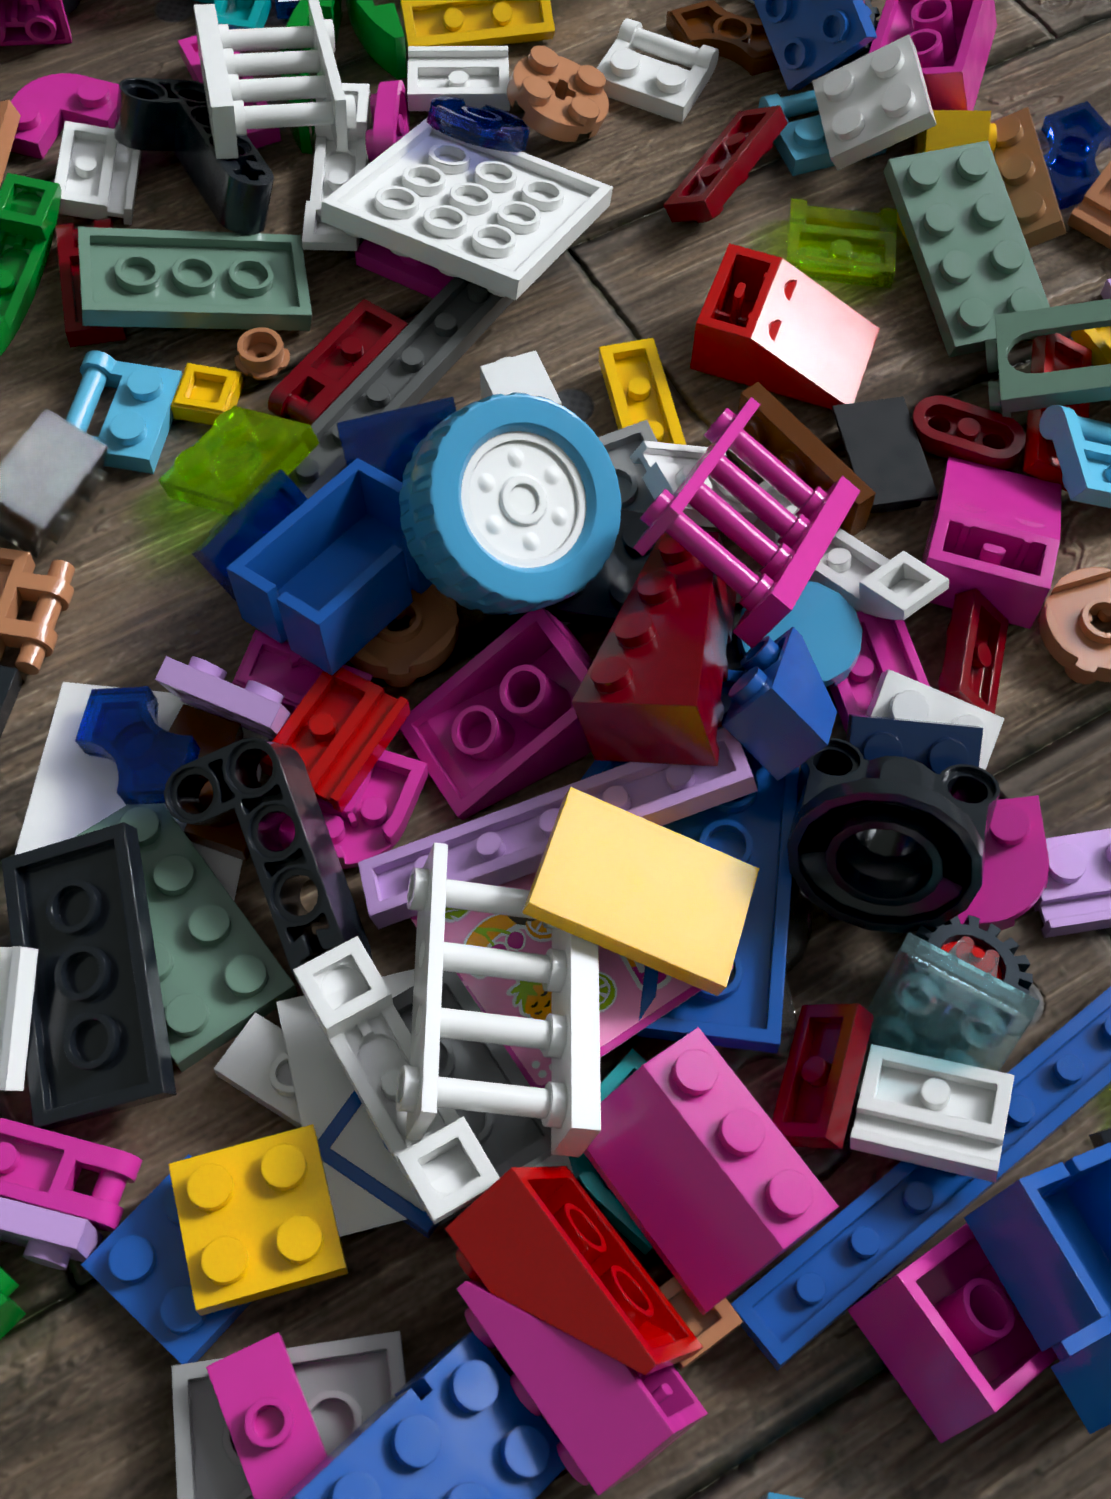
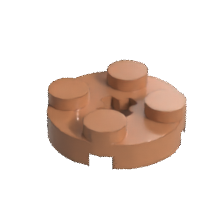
[507,46,609,142]
[1038,567,1111,685]
[349,584,460,688]

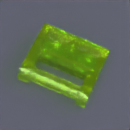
[785,198,897,288]

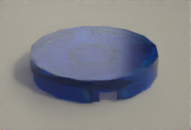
[426,96,530,152]

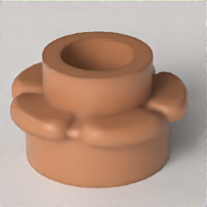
[234,327,290,380]

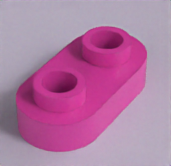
[365,80,410,162]

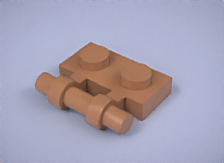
[0,548,75,675]

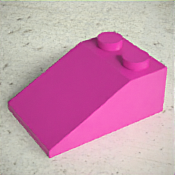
[400,608,593,820]
[847,1222,1058,1444]

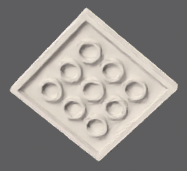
[321,116,613,300]

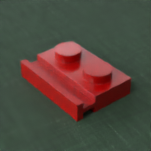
[260,667,411,813]

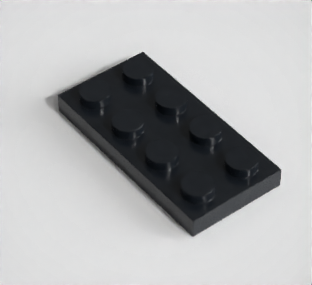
[1,822,177,1130]

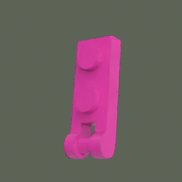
[0,1118,142,1232]

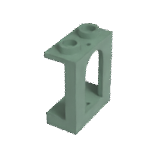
[985,299,1111,417]

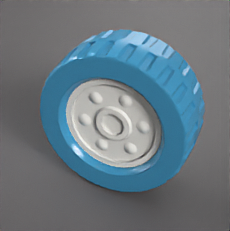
[399,392,621,615]

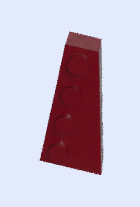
[572,532,737,767]

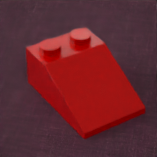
[445,1166,703,1375]

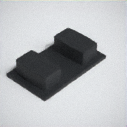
[832,396,938,513]

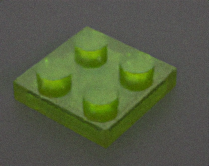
[158,406,320,521]

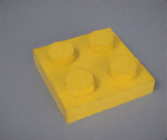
[168,1124,348,1316]

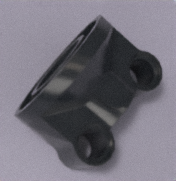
[787,738,1000,933]

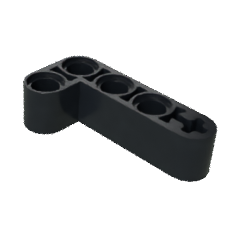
[114,78,274,235]
[164,737,372,982]

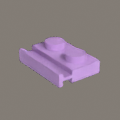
[155,656,291,740]
[1033,828,1111,938]

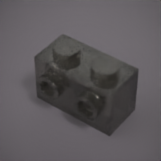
[0,408,109,558]

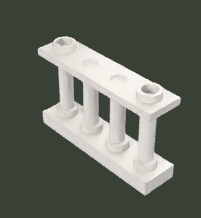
[194,0,357,159]
[396,842,601,1157]

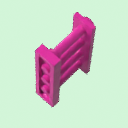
[633,397,860,648]

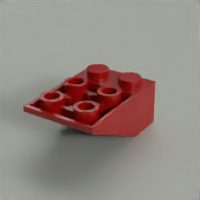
[690,243,880,409]

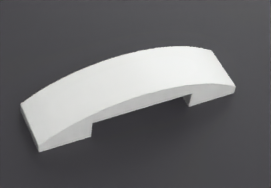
[302,83,370,251]
[753,481,949,620]
[293,936,500,1225]

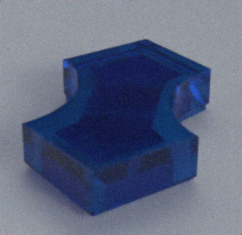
[1041,101,1111,210]
[75,686,201,805]

